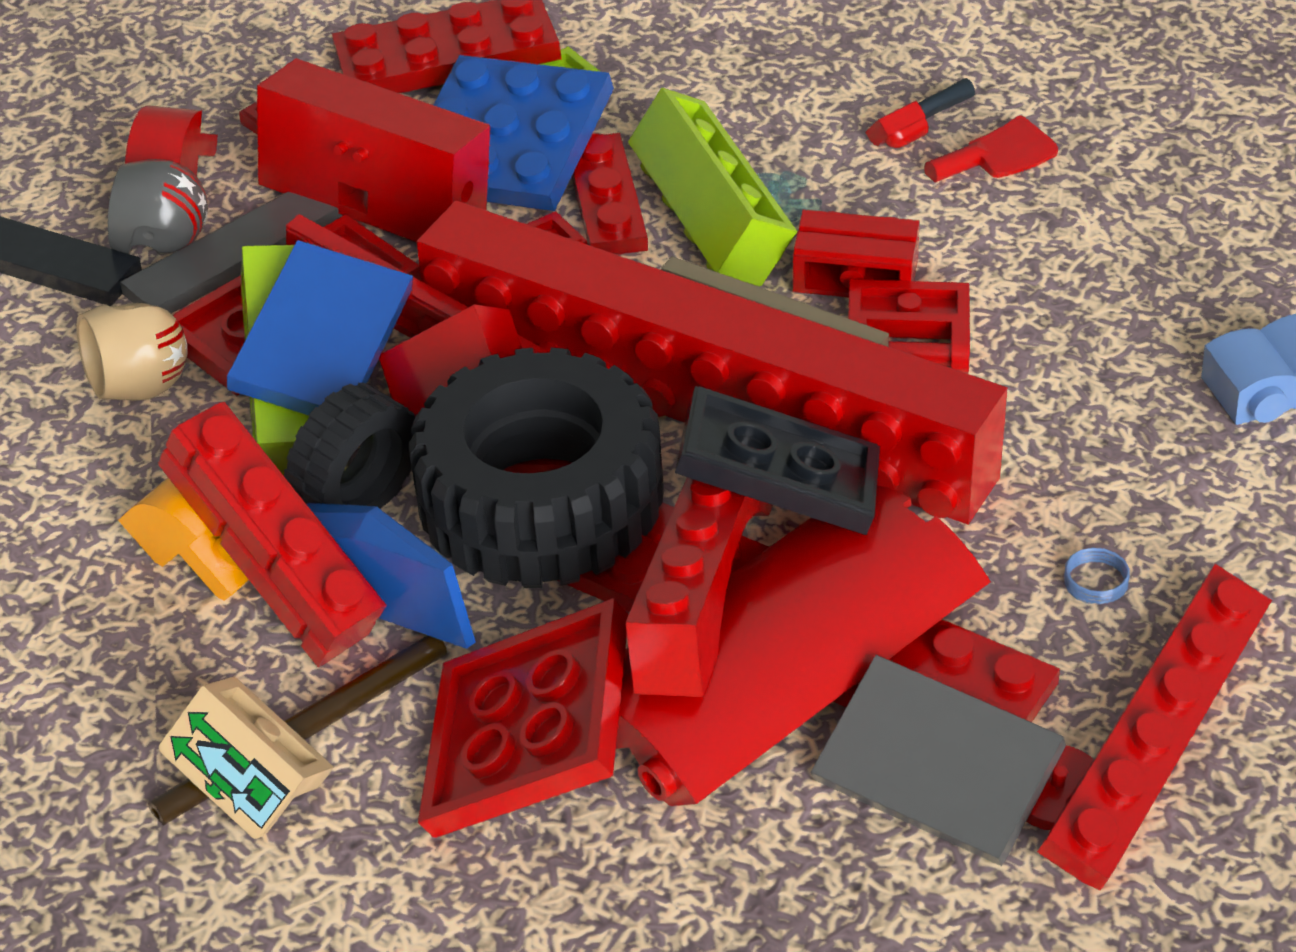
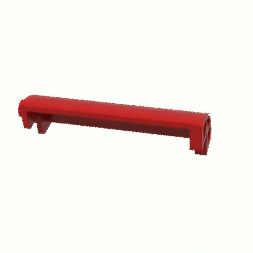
[616,485,991,806]

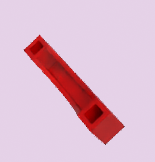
[626,477,773,697]

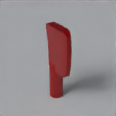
[924,115,1058,183]

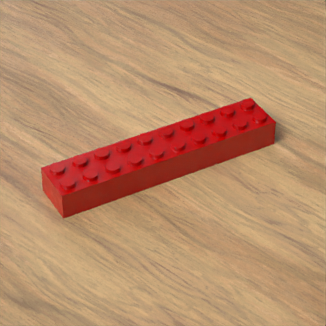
[417,200,1008,525]

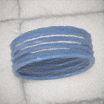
[1064,547,1130,605]

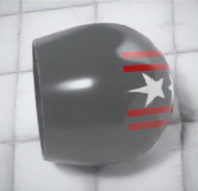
[108,159,208,254]

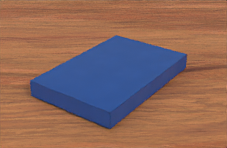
[227,240,413,415]

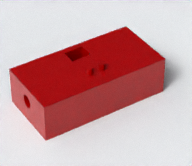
[257,58,490,242]

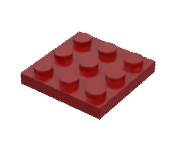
[418,598,629,837]

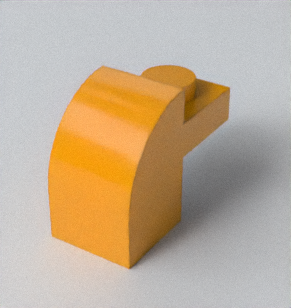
[118,478,248,601]

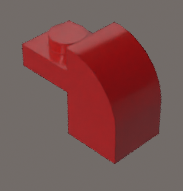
[125,105,218,176]

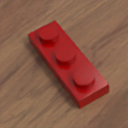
[572,133,648,255]

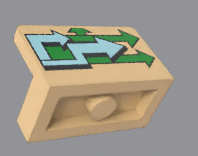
[159,676,334,839]

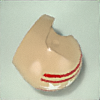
[76,303,187,401]

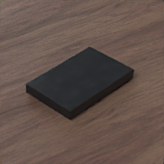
[675,386,880,535]

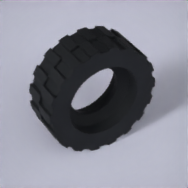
[284,382,416,509]

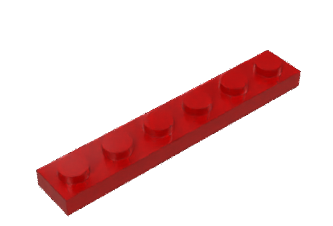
[1037,564,1272,890]

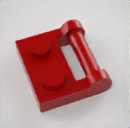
[848,279,970,374]

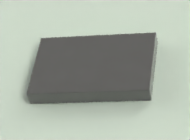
[810,655,1066,866]

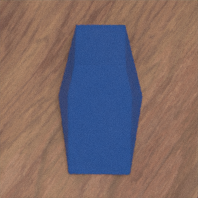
[307,503,476,649]

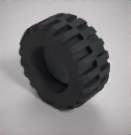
[409,348,664,588]

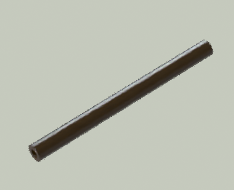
[148,635,447,826]

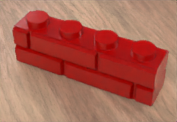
[158,401,387,667]

